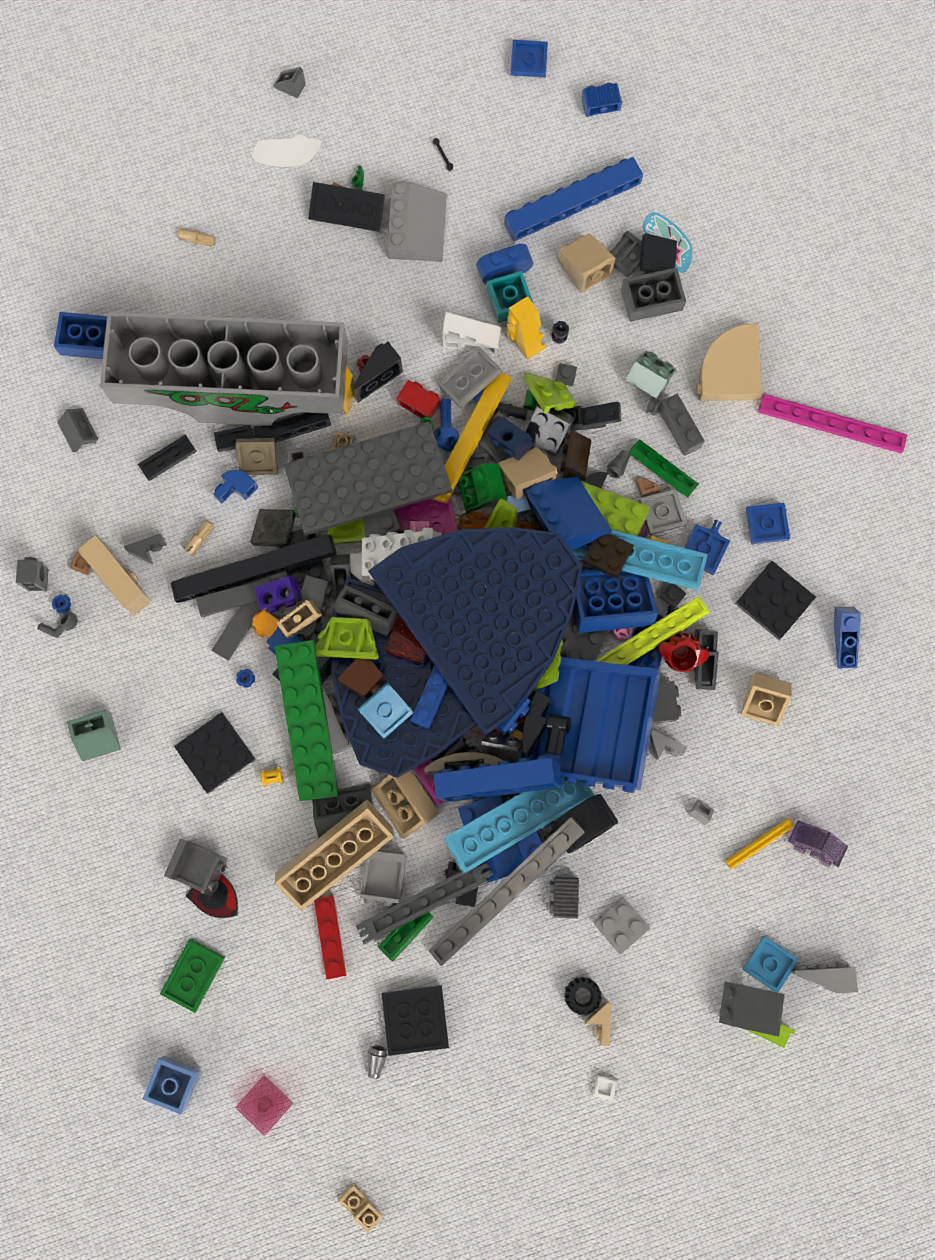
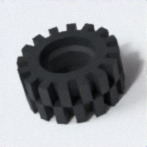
[564,977,602,1015]

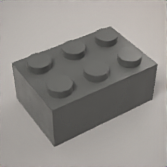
[621,268,686,322]

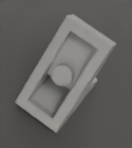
[650,729,687,760]

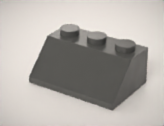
[312,784,374,838]

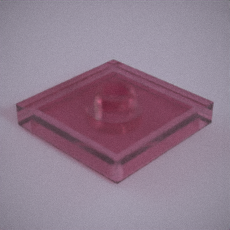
[235,1075,293,1136]

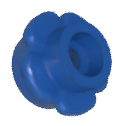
[52,595,71,613]
[236,669,255,688]

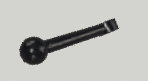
[433,138,453,171]

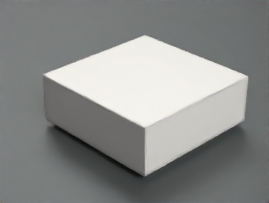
[592,1074,618,1101]

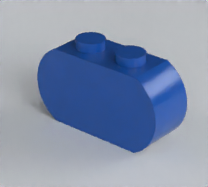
[476,243,534,284]

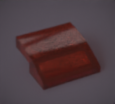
[386,614,427,663]

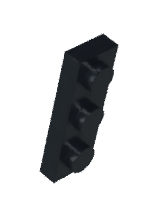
[138,434,197,481]

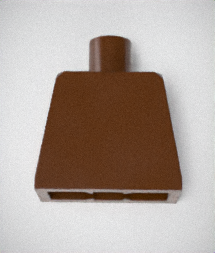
[338,658,385,700]

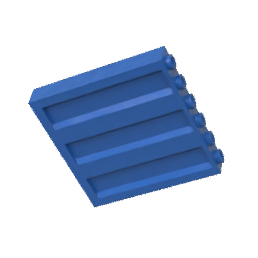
[523,657,661,793]

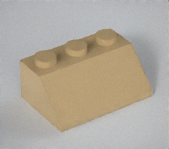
[371,771,440,839]

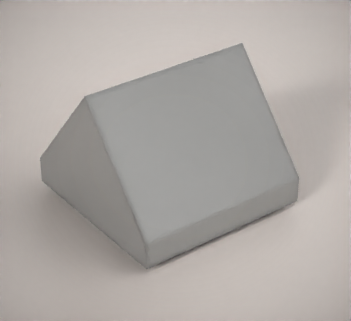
[688,800,714,825]

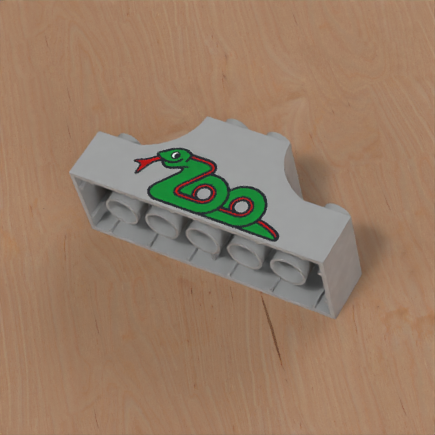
[100,312,348,426]

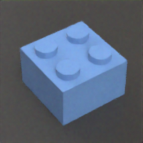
[143,1056,201,1114]

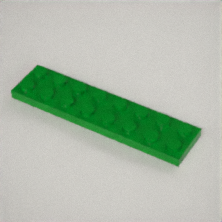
[274,640,339,801]

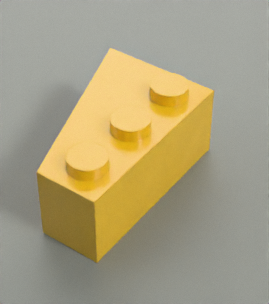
[506,296,546,360]

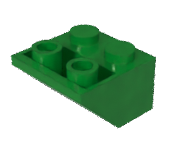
[458,463,508,512]

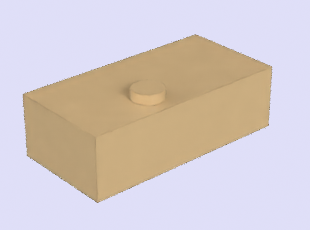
[77,535,151,615]

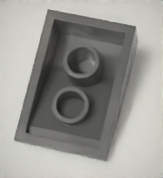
[719,981,785,1036]

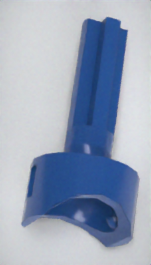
[434,398,458,452]

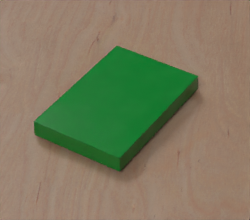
[160,939,226,1013]

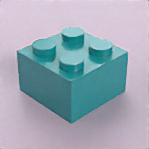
[487,271,534,323]

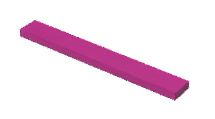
[758,394,907,453]

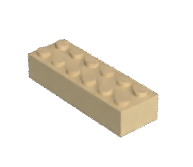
[274,800,394,911]

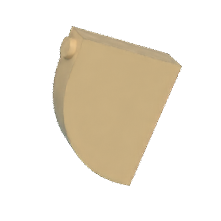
[696,323,762,401]

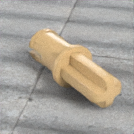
[178,228,216,247]
[183,520,215,556]

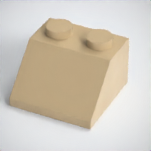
[741,672,792,726]

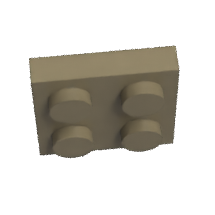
[236,438,278,475]

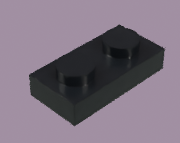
[214,425,254,452]

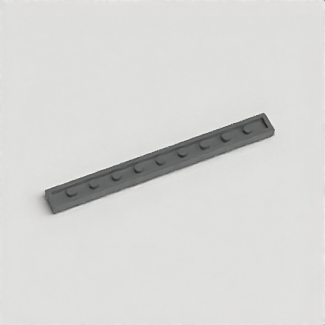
[428,816,586,966]

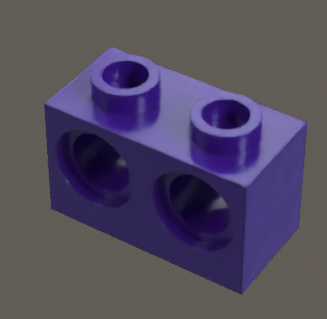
[255,576,302,613]

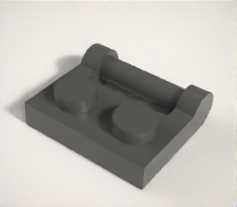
[610,231,642,278]

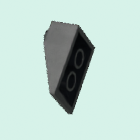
[353,341,403,403]

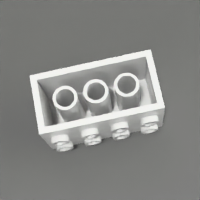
[362,528,442,582]

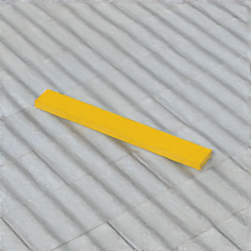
[431,373,512,503]

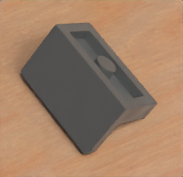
[58,408,98,452]

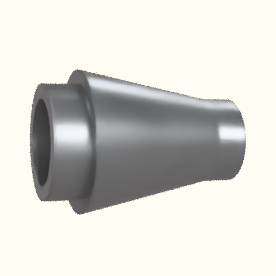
[607,450,630,479]
[368,1046,388,1079]

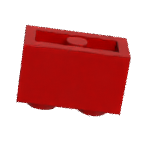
[396,380,440,419]

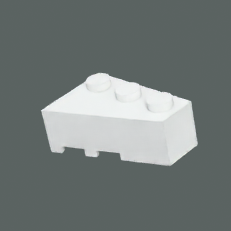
[443,312,501,355]

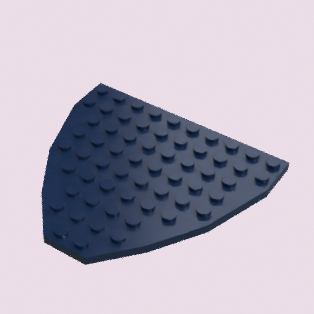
[368,527,582,735]
[331,577,477,778]

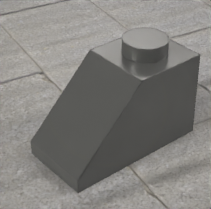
[330,554,352,599]

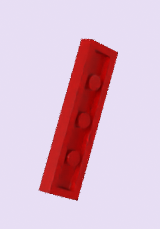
[314,895,347,980]

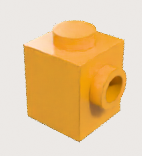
[252,610,279,638]

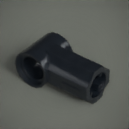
[544,714,571,755]

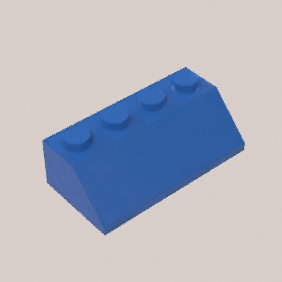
[458,795,523,885]

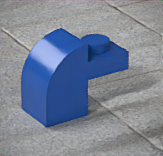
[213,470,259,504]

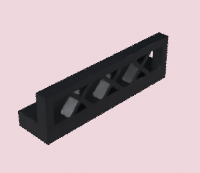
[254,412,331,443]

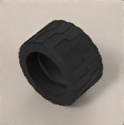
[551,794,618,853]

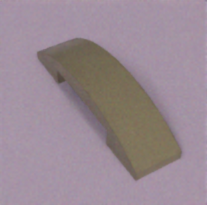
[424,752,504,775]

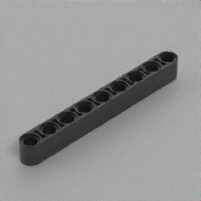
[170,534,337,603]

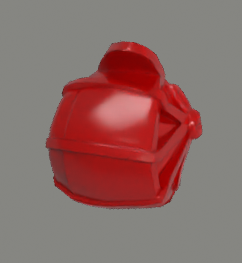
[659,631,709,672]

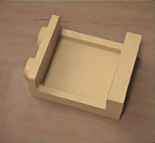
[498,447,557,500]

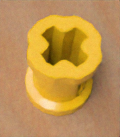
[261,766,284,787]

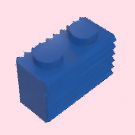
[582,83,622,116]

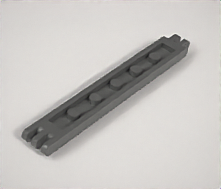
[356,863,493,945]

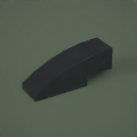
[694,629,719,690]
[523,691,553,756]

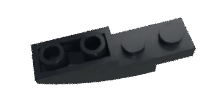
[562,401,622,431]

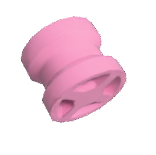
[612,628,633,641]

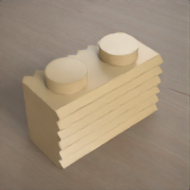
[277,600,322,638]

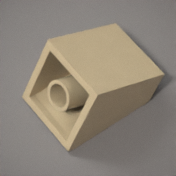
[558,233,615,293]

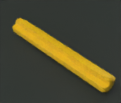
[725,819,794,869]

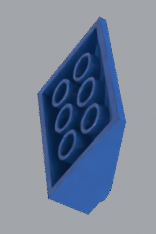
[525,476,612,551]
[574,569,658,633]

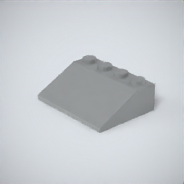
[387,181,447,262]

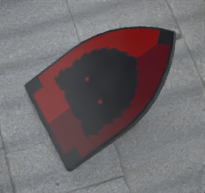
[186,874,238,918]

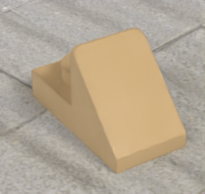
[584,1002,611,1046]

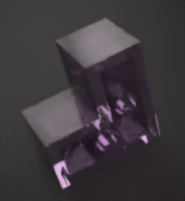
[788,820,848,868]

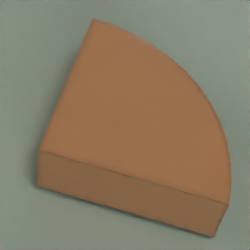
[635,478,660,497]
[69,551,90,576]

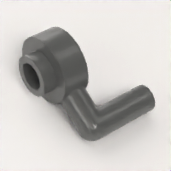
[37,611,78,638]

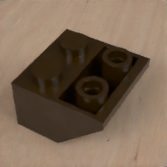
[560,430,592,481]

